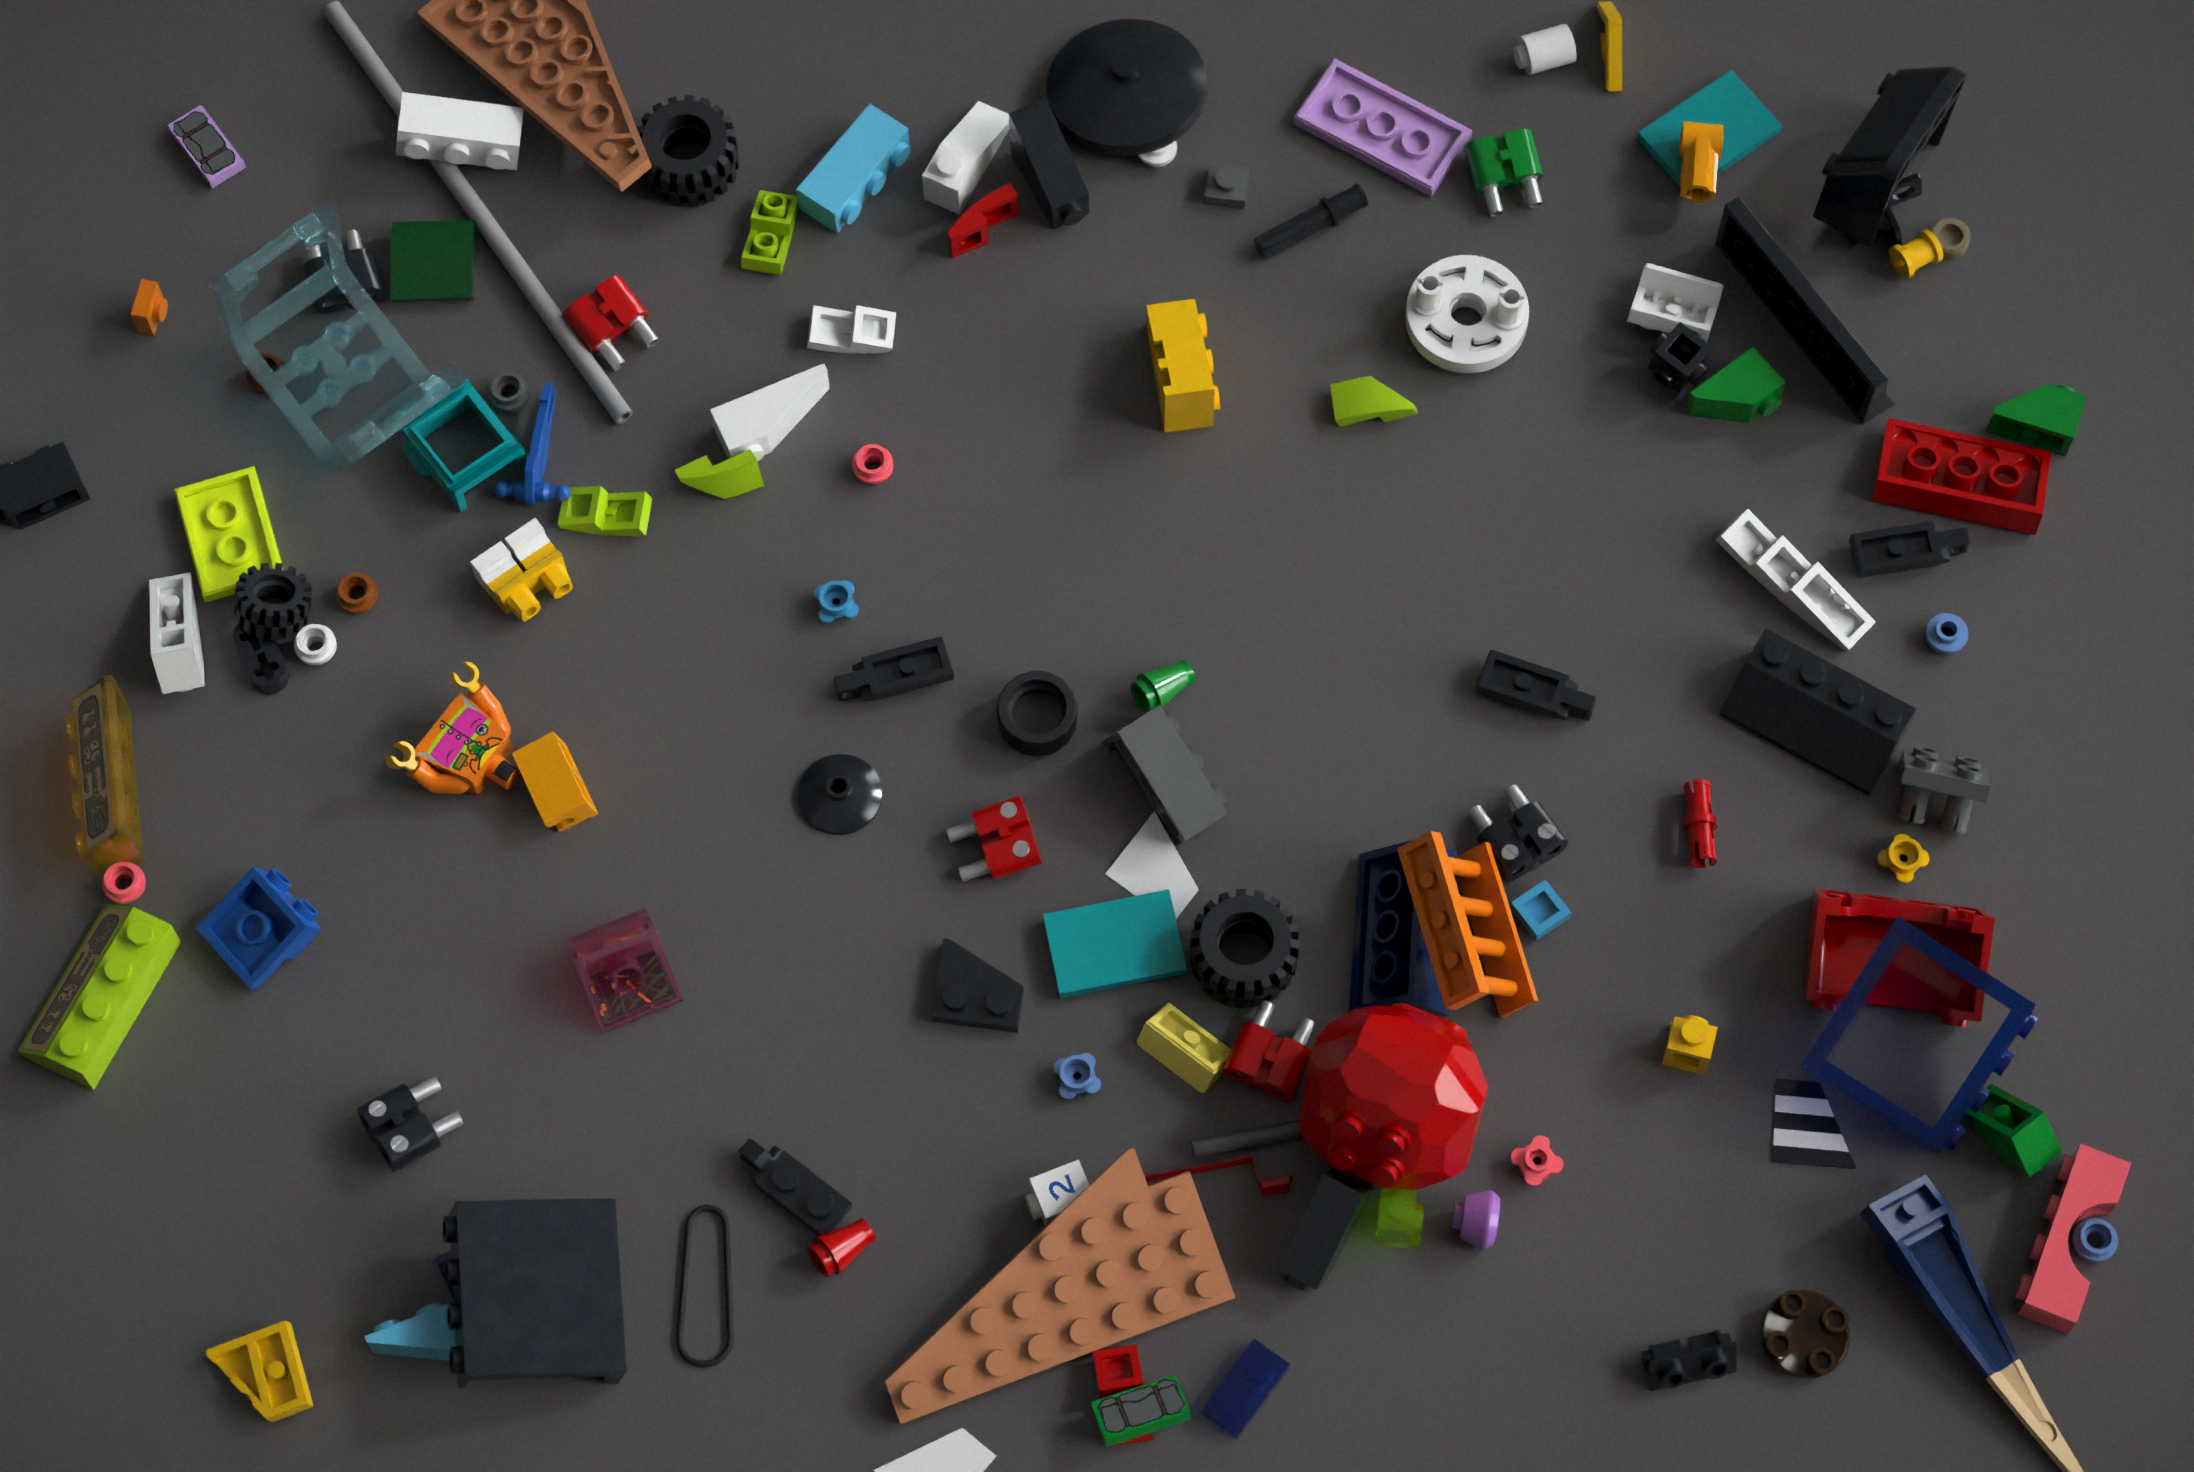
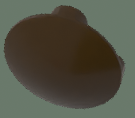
[1761,1290,1850,1379]

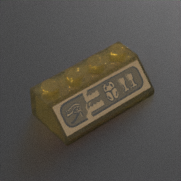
[65,675,145,871]

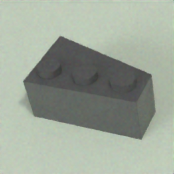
[1103,705,1228,845]

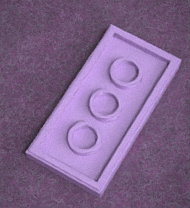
[1293,58,1472,197]

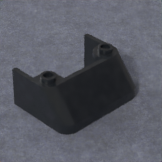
[1812,66,1967,247]

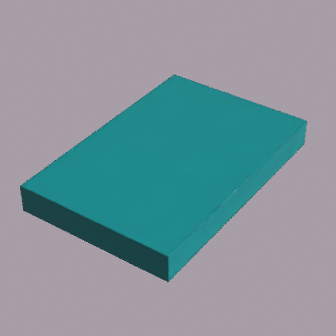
[1637,70,1782,187]
[1043,889,1187,999]

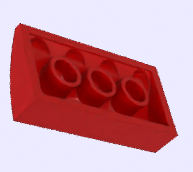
[1871,418,2052,535]

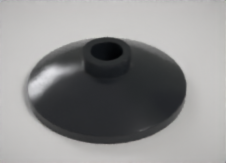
[797,754,882,835]

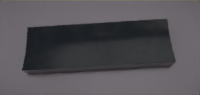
[1715,197,1895,425]

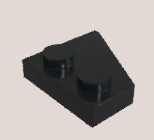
[931,938,1024,1033]

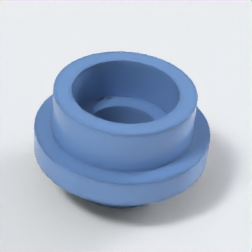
[1925,613,1969,654]
[2072,1218,2118,1263]

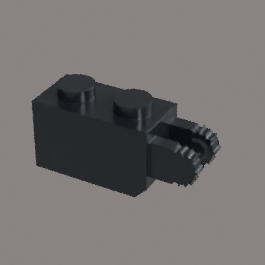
[0,441,91,530]

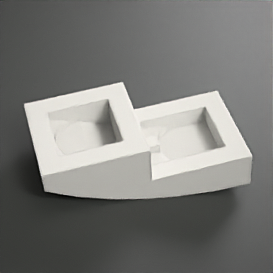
[807,305,896,354]

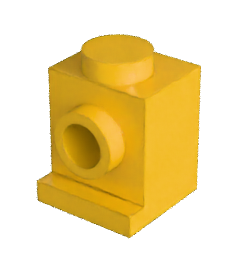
[1661,1015,1718,1075]

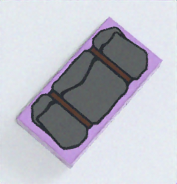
[167,105,246,188]

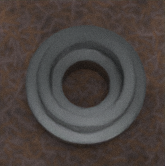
[488,372,530,412]

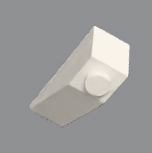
[922,101,1009,215]
[710,363,830,462]
[149,572,205,694]

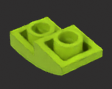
[741,190,798,275]

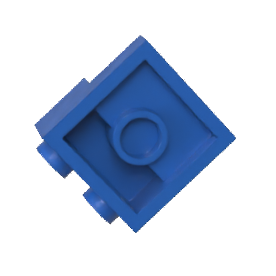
[196,866,322,990]

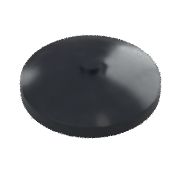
[1047,19,1207,156]

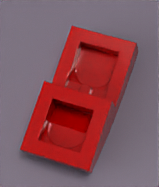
[947,183,1019,259]
[1092,1344,1152,1447]

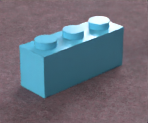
[796,104,911,234]

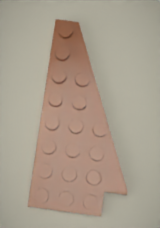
[417,0,652,192]
[884,1147,1236,1424]

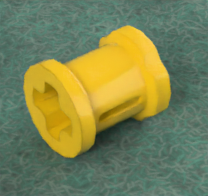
[1889,229,1943,279]

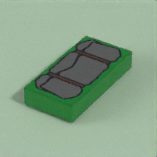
[1090,1374,1191,1447]

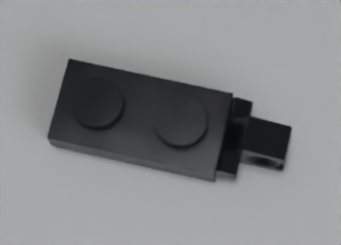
[1849,521,1970,578]
[834,636,954,702]
[1475,650,1596,721]
[738,1138,853,1236]

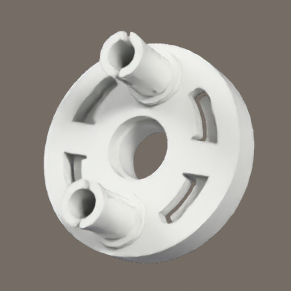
[1405,255,1529,373]

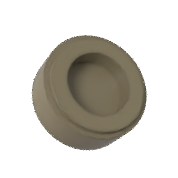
[1931,218,1971,260]

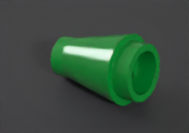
[1130,660,1196,712]

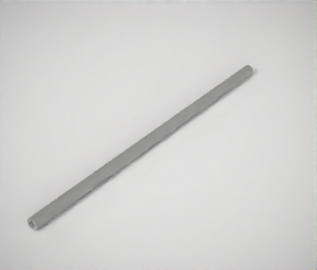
[323,1,633,424]

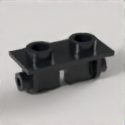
[1641,1330,1737,1391]

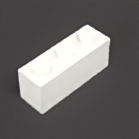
[396,92,524,170]

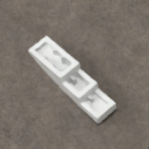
[1715,509,1876,651]

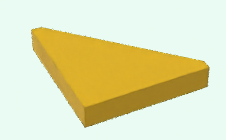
[1596,1,1622,92]

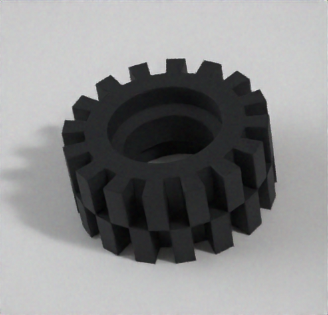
[233,563,313,640]

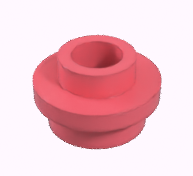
[852,444,893,485]
[102,862,146,904]

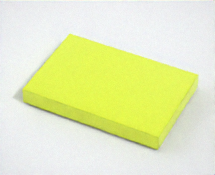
[174,466,284,603]

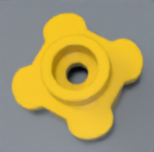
[1877,834,1930,883]

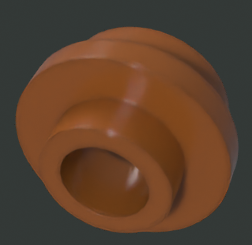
[336,573,378,614]

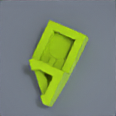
[1330,376,1417,427]
[675,449,764,499]

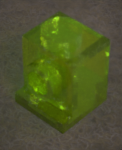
[1375,1188,1424,1249]

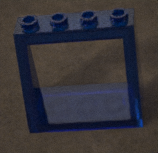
[1801,916,2039,1153]

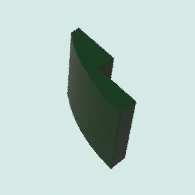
[390,220,475,302]

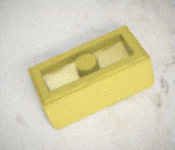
[1137,1002,1231,1094]

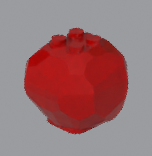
[1298,1003,1488,1189]

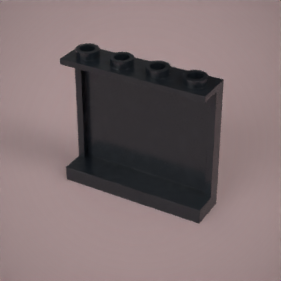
[442,1198,627,1388]

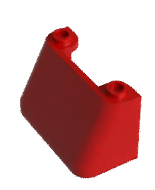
[1804,889,1995,1027]

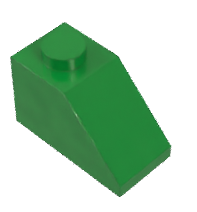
[1685,347,1785,423]
[1986,384,2087,456]
[1959,1084,2062,1178]

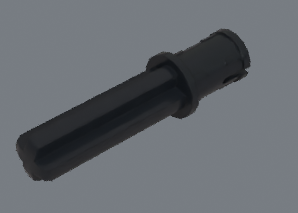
[1254,183,1369,258]

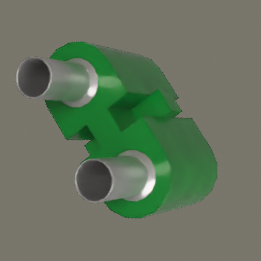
[1464,129,1543,217]

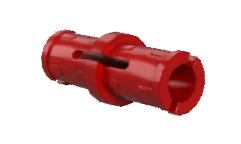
[1683,779,1718,868]

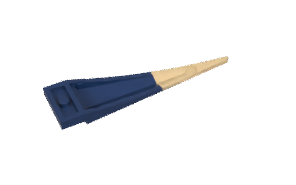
[1860,1174,2084,1472]

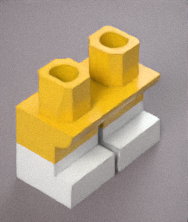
[470,517,573,622]

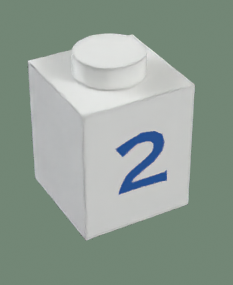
[1025,1159,1089,1226]

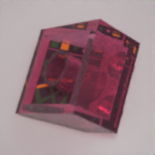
[565,908,683,1034]

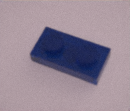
[1201,1338,1291,1439]

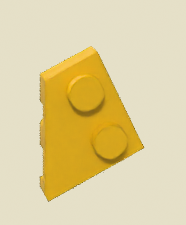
[206,1320,314,1422]

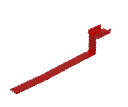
[1144,1156,1293,1198]

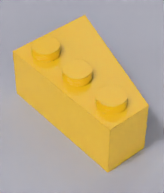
[1146,299,1220,433]

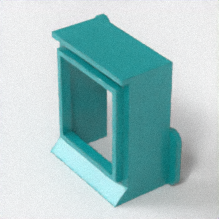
[399,378,529,512]

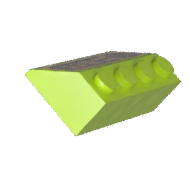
[17,904,181,1090]

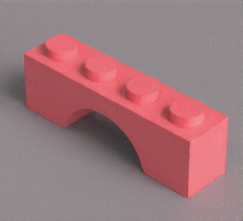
[2014,1143,2131,1334]

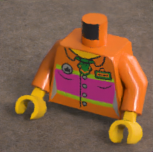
[385,662,520,795]

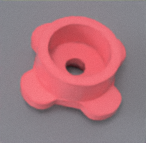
[1511,1135,1564,1187]

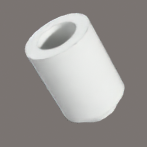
[1513,23,1577,75]

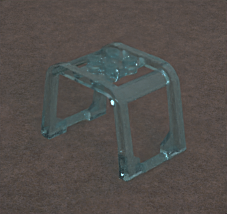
[210,202,466,472]

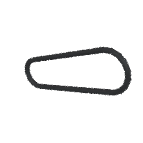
[676,1204,734,1367]

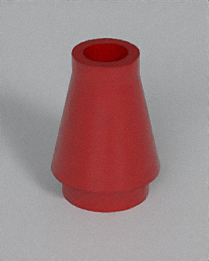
[807,1218,876,1277]

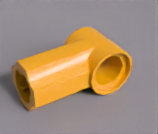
[1679,121,1724,203]

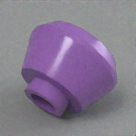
[1452,1190,1500,1251]

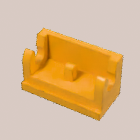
[512,731,598,831]

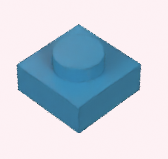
[1510,879,1572,941]

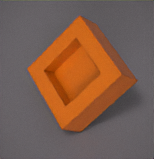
[130,279,168,336]

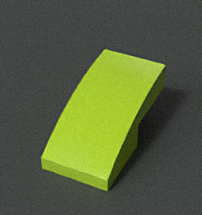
[557,486,652,536]

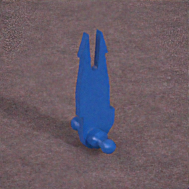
[494,382,571,506]

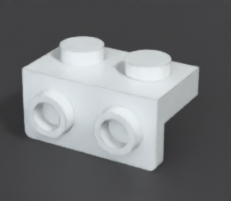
[1627,263,1724,342]

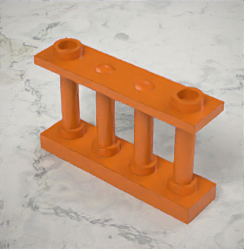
[1397,831,1539,1018]

